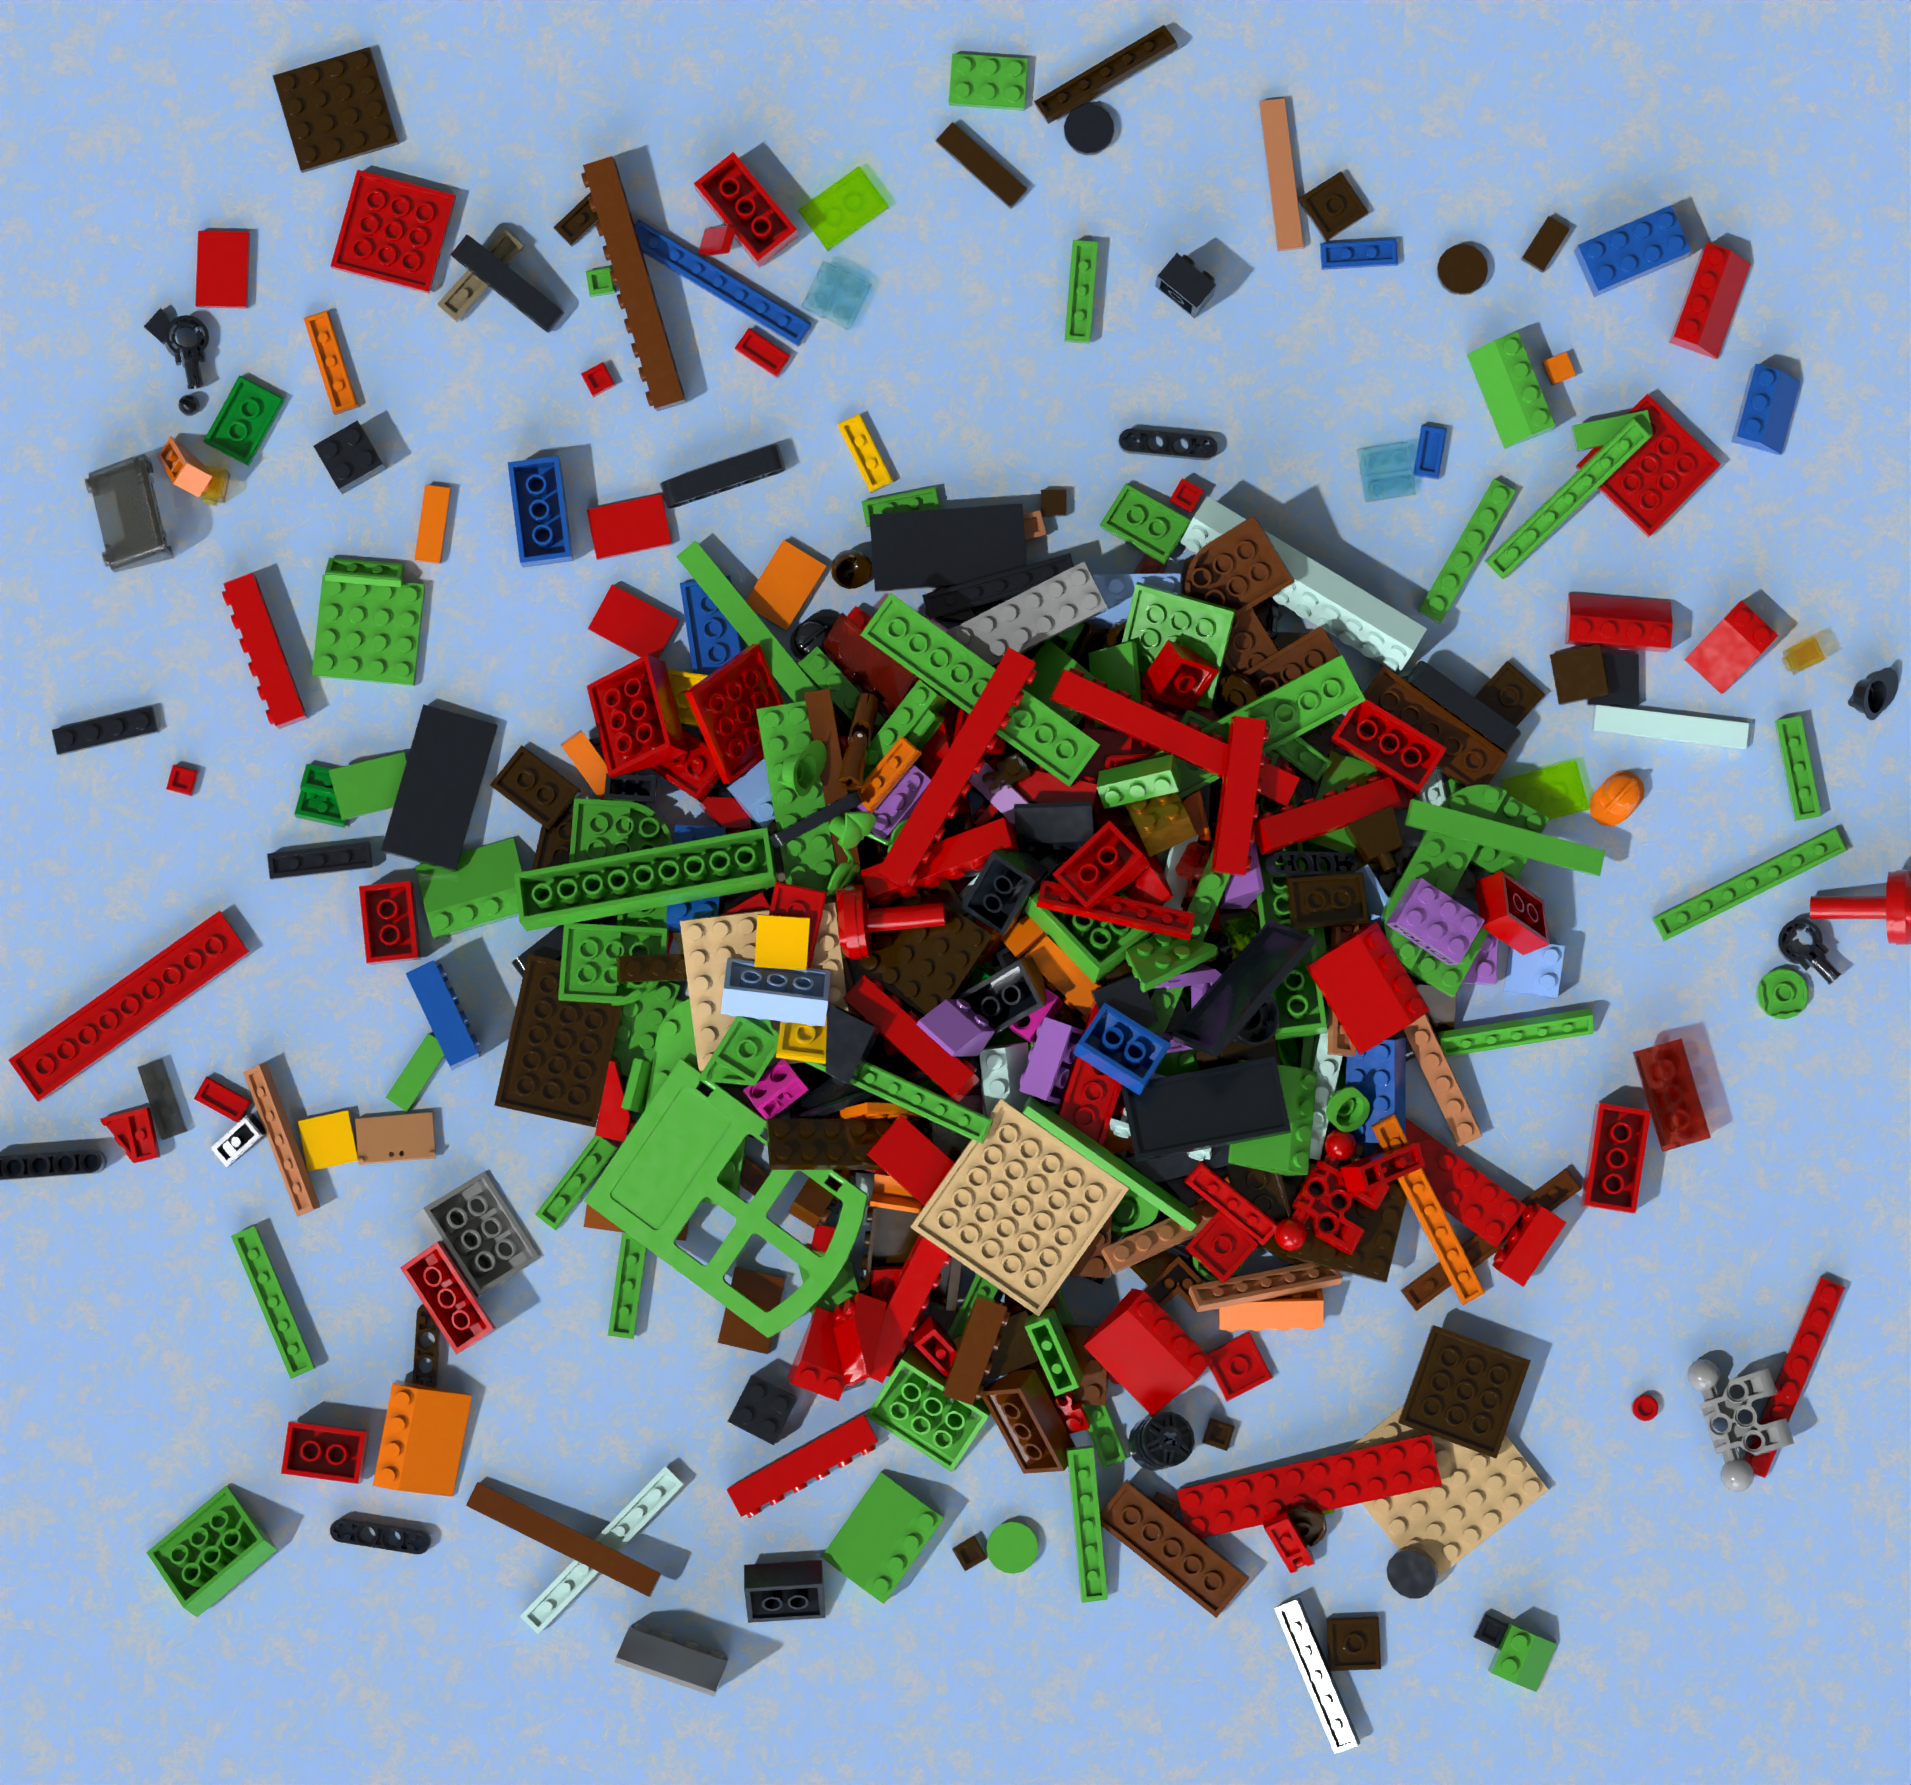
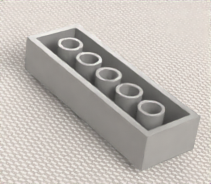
[946,562,1108,667]

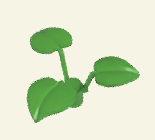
[826,811,909,898]

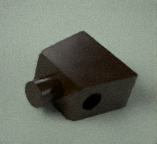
[1345,806,1403,873]

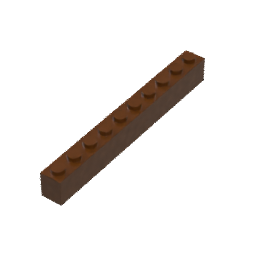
[581,156,687,411]

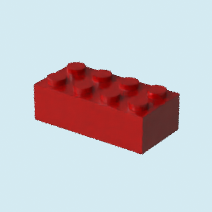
[694,152,798,267]
[1580,1103,1651,1214]

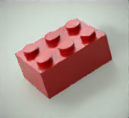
[1475,871,1549,955]
[359,881,421,965]
[281,1421,370,1484]

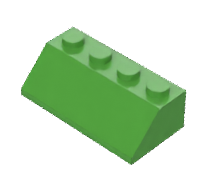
[1467,331,1555,449]

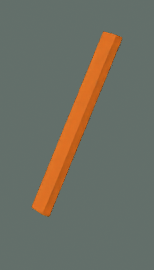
[1371,1114,1485,1305]

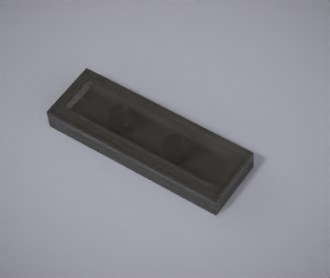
[137,1059,188,1140]

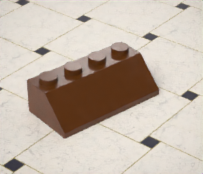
[981,1369,1076,1474]

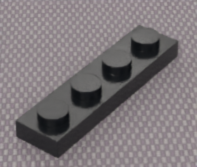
[52,707,158,756]
[267,842,373,880]

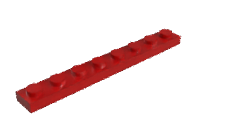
[1743,1277,1845,1478]

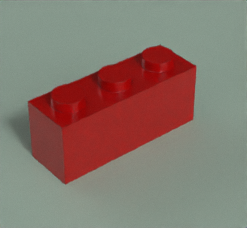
[1492,1201,1567,1287]

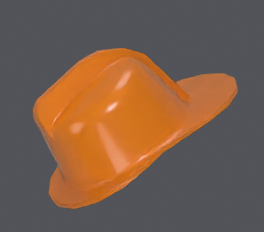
[1589,771,1644,826]

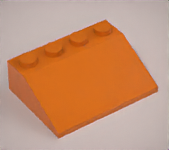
[373,1380,473,1497]

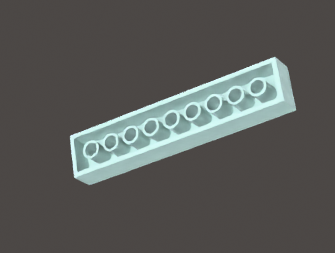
[1180,496,1427,675]

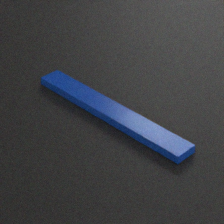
[635,219,811,347]

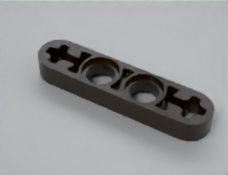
[412,1304,440,1388]

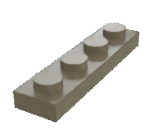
[437,229,525,322]

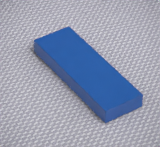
[1320,239,1398,270]

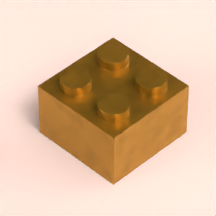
[1125,792,1197,857]

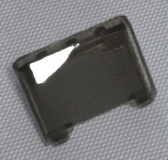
[85,454,174,573]

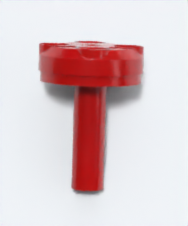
[1810,870,1911,945]
[836,884,946,960]

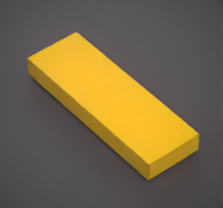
[837,413,893,494]

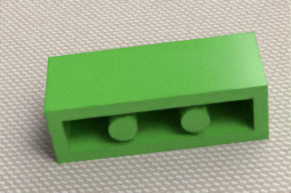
[1097,754,1181,809]
[1025,1307,1083,1396]

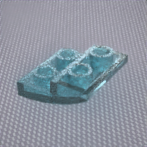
[801,261,872,330]
[1357,441,1416,502]

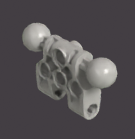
[1687,1359,1794,1492]

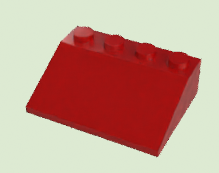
[587,654,688,778]
[1306,922,1430,1055]
[1082,1288,1213,1416]

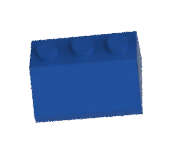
[1731,364,1801,455]
[1073,1003,1171,1095]

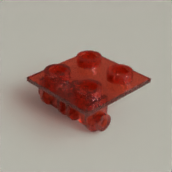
[1175,840,1212,908]

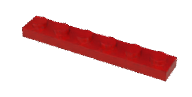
[1036,880,1195,940]

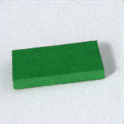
[203,375,285,467]

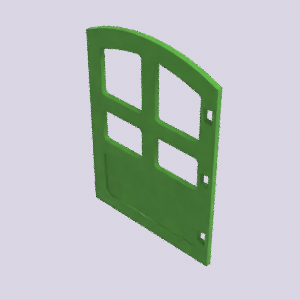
[584,1058,868,1338]

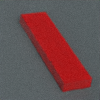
[1184,1161,1278,1246]

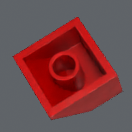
[1141,640,1219,711]

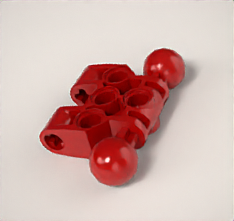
[1274,1129,1390,1255]

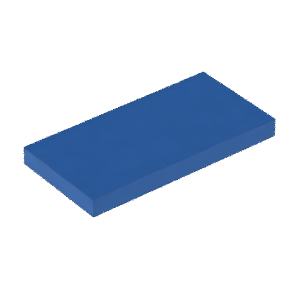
[680,575,742,675]

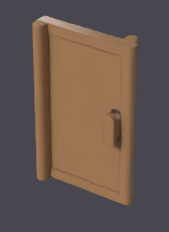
[355,1112,436,1165]

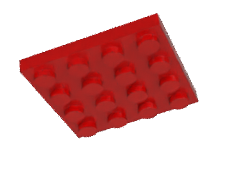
[330,170,456,294]
[1576,394,1721,538]
[685,644,784,784]

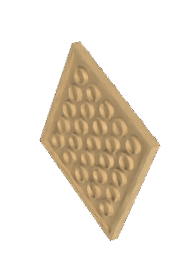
[680,902,849,1073]
[910,1098,1129,1316]
[1342,1404,1549,1578]

